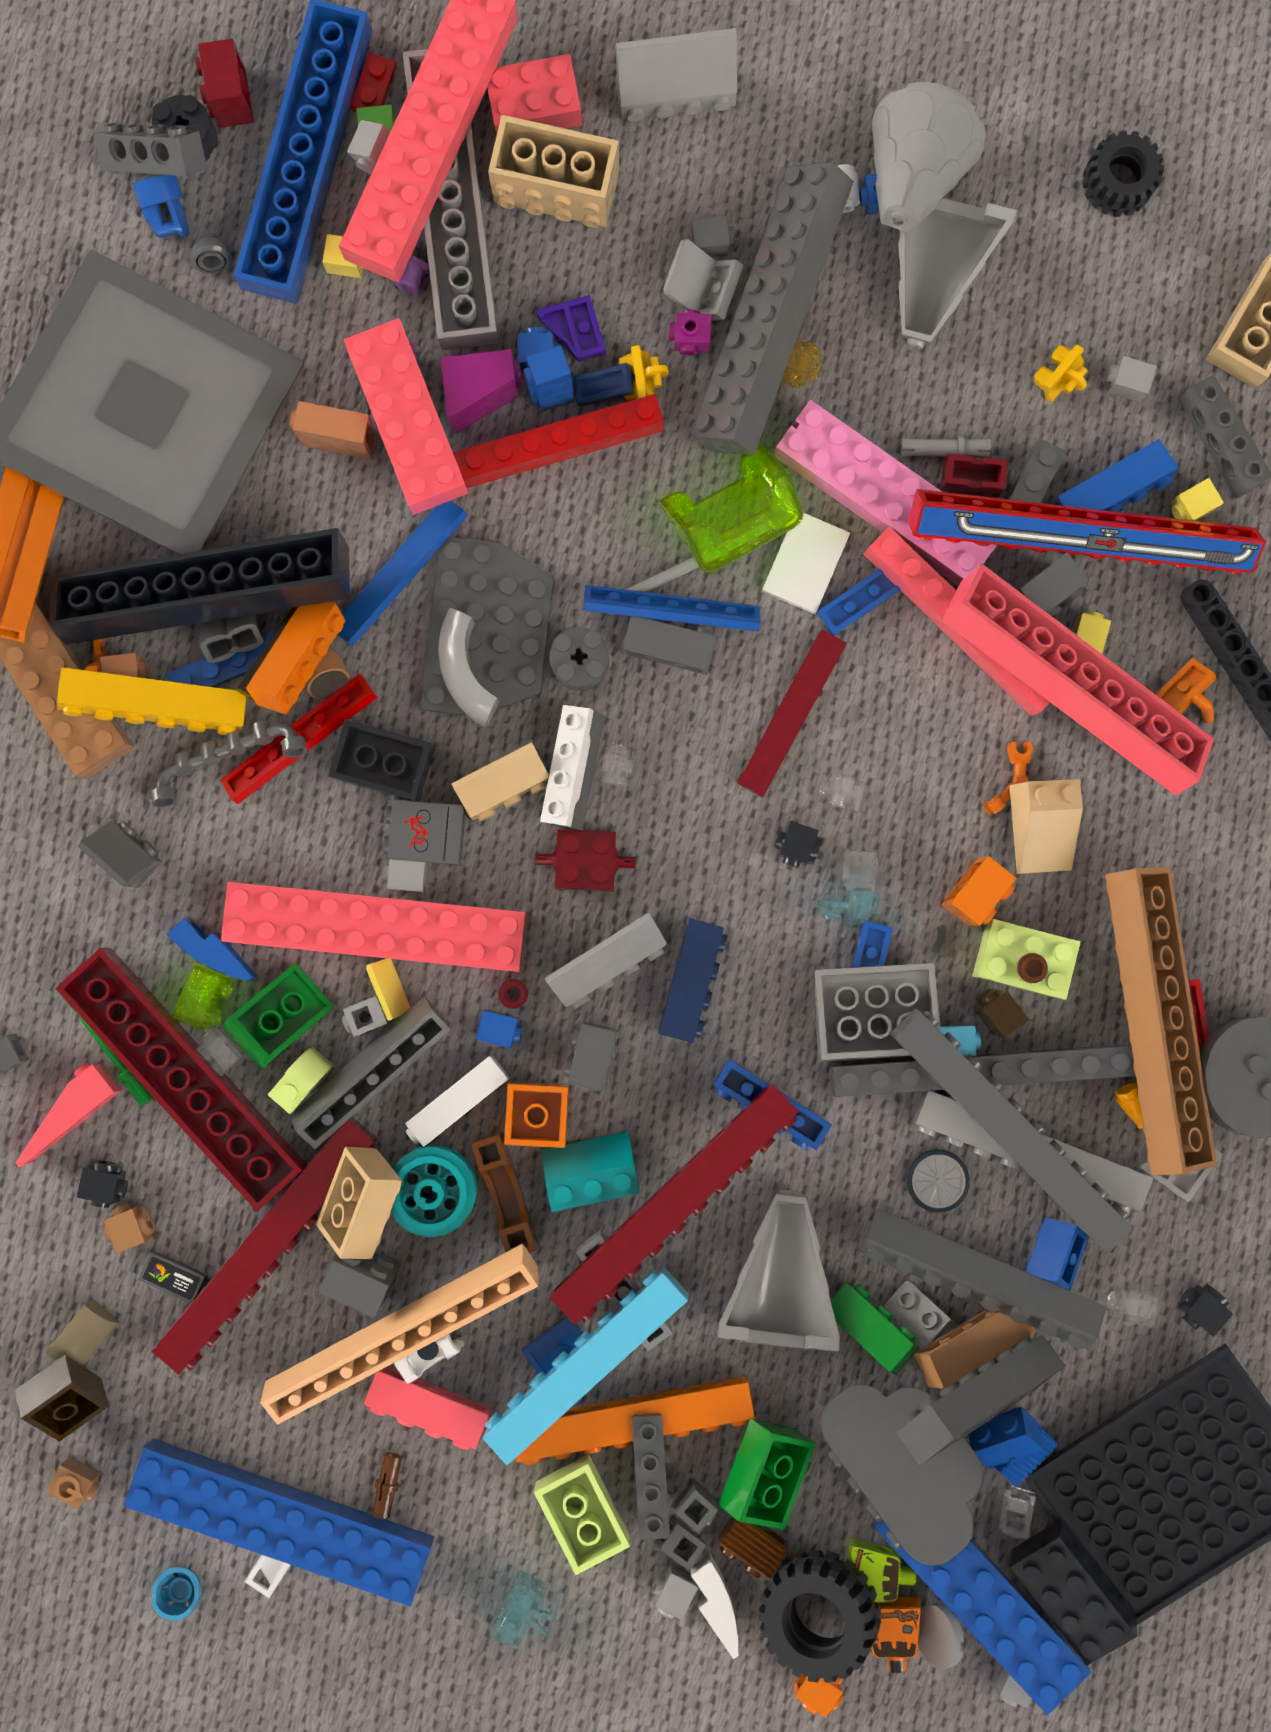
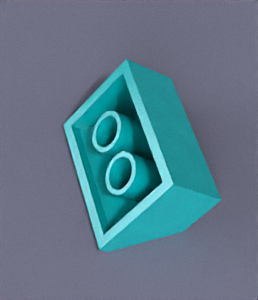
[541,1131,640,1212]

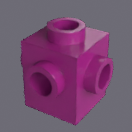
[669,309,711,356]

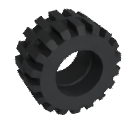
[1082,130,1164,217]

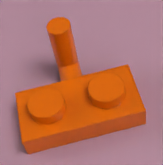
[1155,658,1216,724]

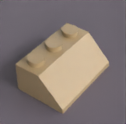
[451,742,549,822]

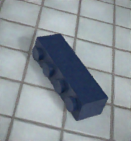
[658,918,728,1043]

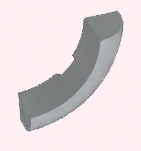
[438,608,500,728]

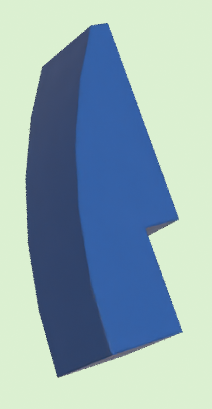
[167,918,258,981]

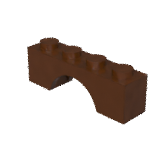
[471,1131,539,1253]

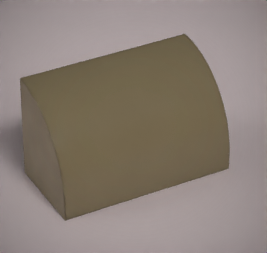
[45,1299,120,1366]

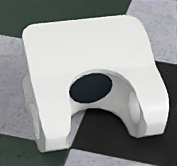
[394,1334,464,1384]

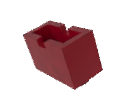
[940,454,1008,498]

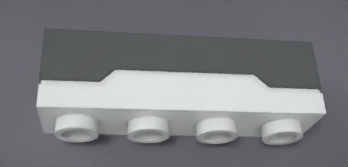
[540,705,605,831]

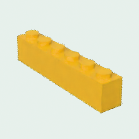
[57,667,246,735]

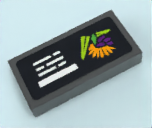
[138,1250,207,1304]

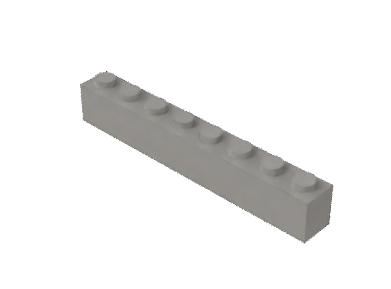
[912,1091,1153,1213]

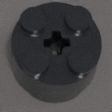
[151,95,218,161]

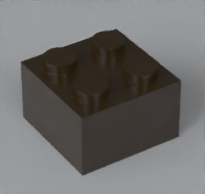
[15,1355,109,1442]

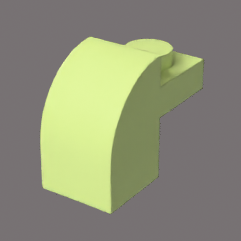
[268,1047,335,1114]

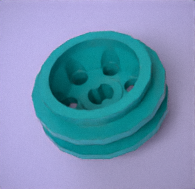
[391,1144,478,1238]

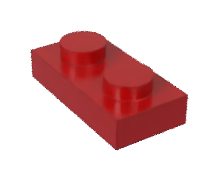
[350,52,397,112]

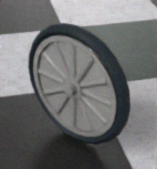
[907,1149,970,1213]

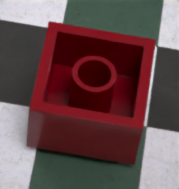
[195,38,254,128]

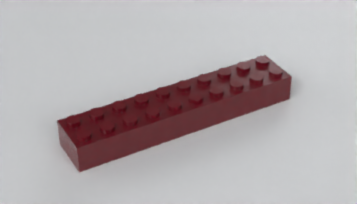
[55,948,307,1211]

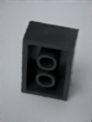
[328,719,435,802]

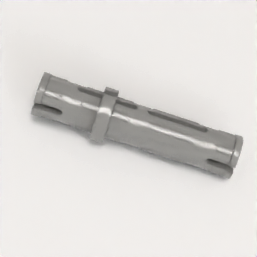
[900,436,991,458]

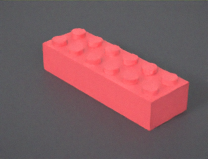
[343,318,469,515]

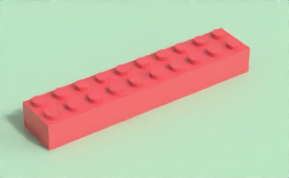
[339,0,518,283]
[942,563,1214,796]
[221,882,527,972]

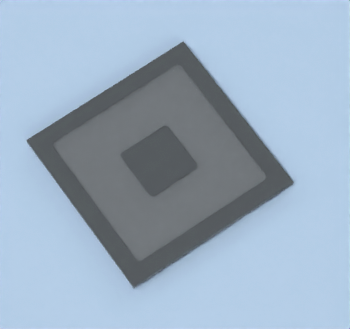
[0,249,304,555]

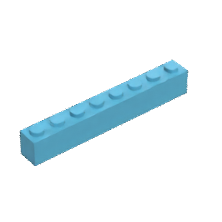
[482,1267,689,1465]

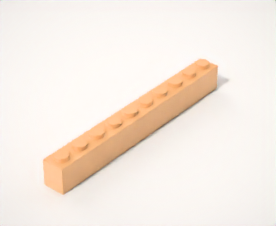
[260,1244,538,1425]

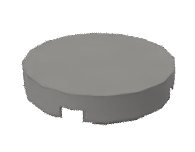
[918,1603,964,1670]

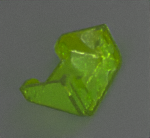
[659,444,804,573]

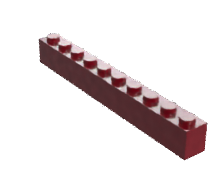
[549,1083,799,1324]
[151,1117,378,1375]

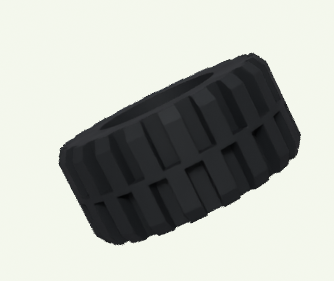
[758,1550,881,1683]

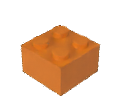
[941,856,1017,927]
[504,1081,569,1148]

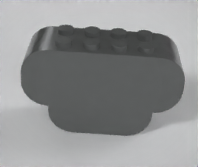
[821,1385,982,1566]

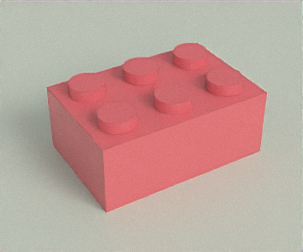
[487,54,582,136]

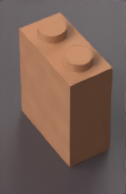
[290,401,377,460]

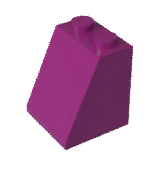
[440,349,523,433]

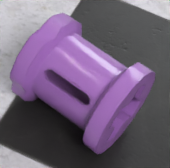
[395,256,430,296]

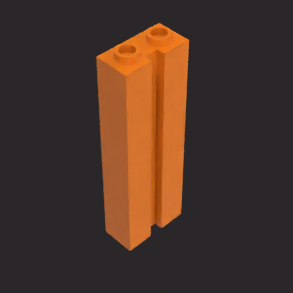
[0,467,65,643]

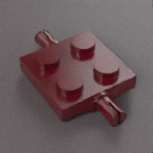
[535,830,636,892]

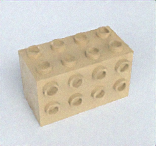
[488,115,619,228]

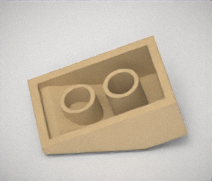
[1010,779,1083,874]

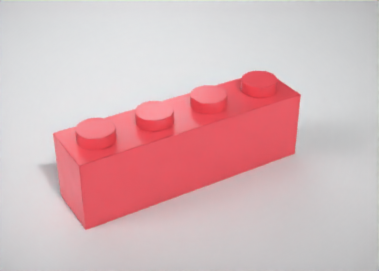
[364,1366,491,1450]

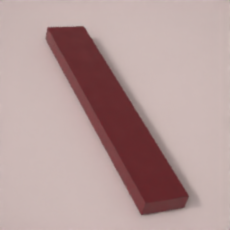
[737,629,847,798]

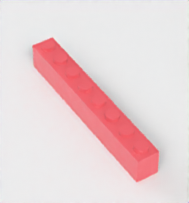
[863,526,1050,716]

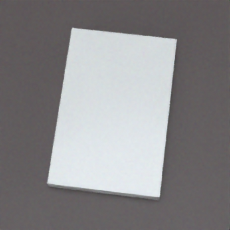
[762,510,850,614]

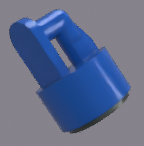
[132,174,189,238]

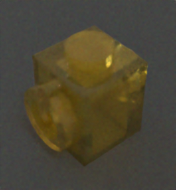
[782,337,823,388]

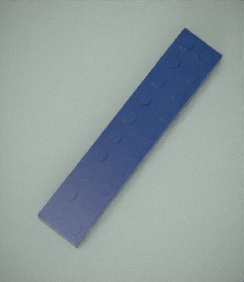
[233,0,372,304]
[124,1438,435,1607]

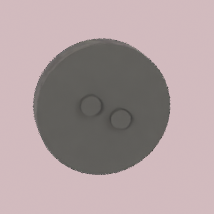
[1199,1017,1271,1138]

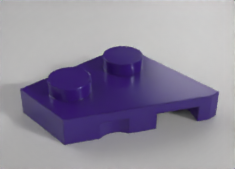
[536,295,606,362]

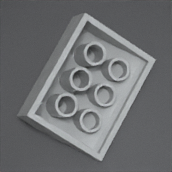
[616,28,737,122]
[544,913,667,1009]
[814,963,941,1063]

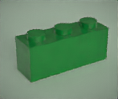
[830,1282,920,1375]

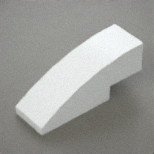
[690,1552,739,1659]

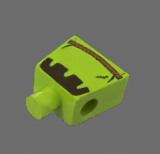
[848,1537,916,1603]

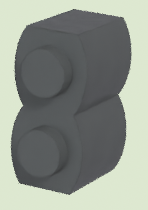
[197,614,264,663]

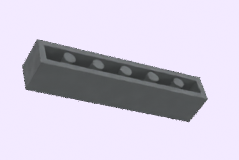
[290,996,450,1149]

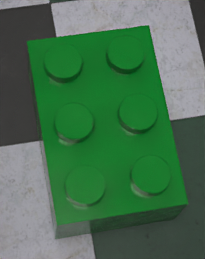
[718,1418,816,1530]

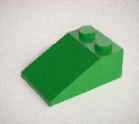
[222,962,335,1071]

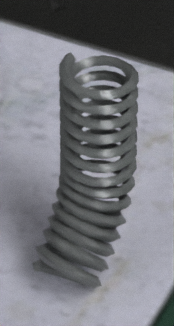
[931,925,946,953]

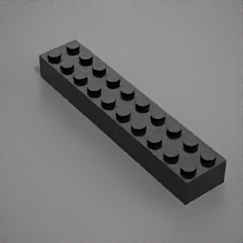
[49,528,350,645]

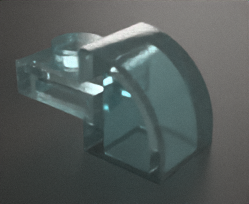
[816,890,880,926]

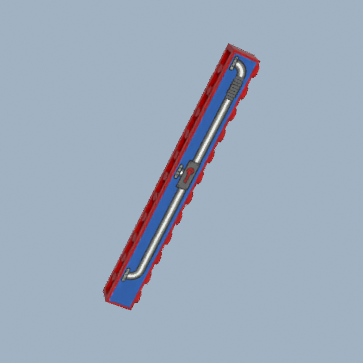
[908,489,1266,574]

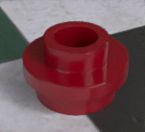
[498,979,528,1009]

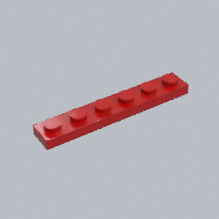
[220,673,378,805]

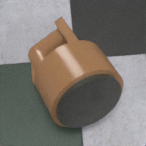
[305,645,350,699]

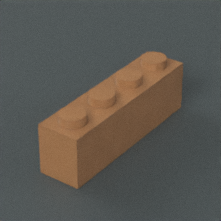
[913,1309,1036,1390]

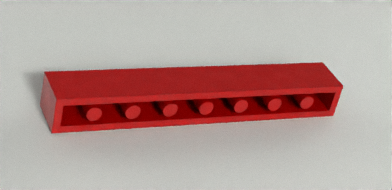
[453,394,664,488]

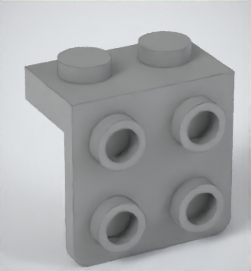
[664,239,744,320]
[884,1281,959,1371]

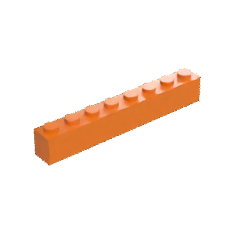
[516,1376,755,1465]

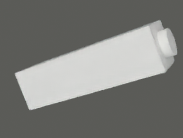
[405,1054,510,1147]

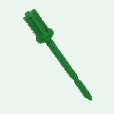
[58,983,154,1107]

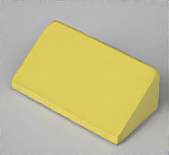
[366,958,411,1021]

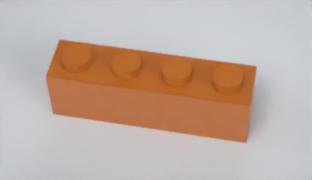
[246,601,346,715]

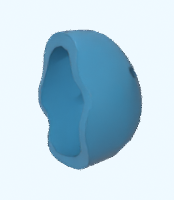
[152,1567,202,1621]

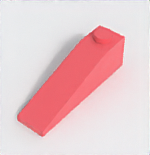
[15,1062,122,1168]

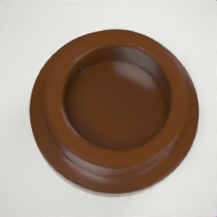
[1017,953,1048,983]

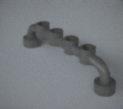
[150,721,307,807]

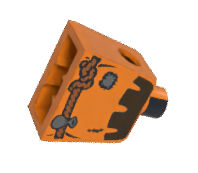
[872,1596,922,1673]

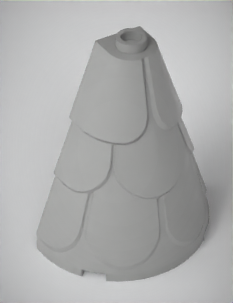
[871,82,986,233]
[898,198,1017,349]
[717,1190,840,1352]

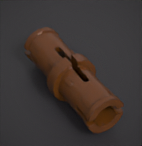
[371,1452,403,1519]

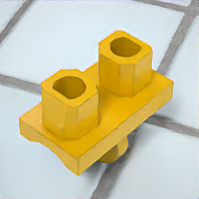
[1034,344,1088,403]
[619,345,669,401]

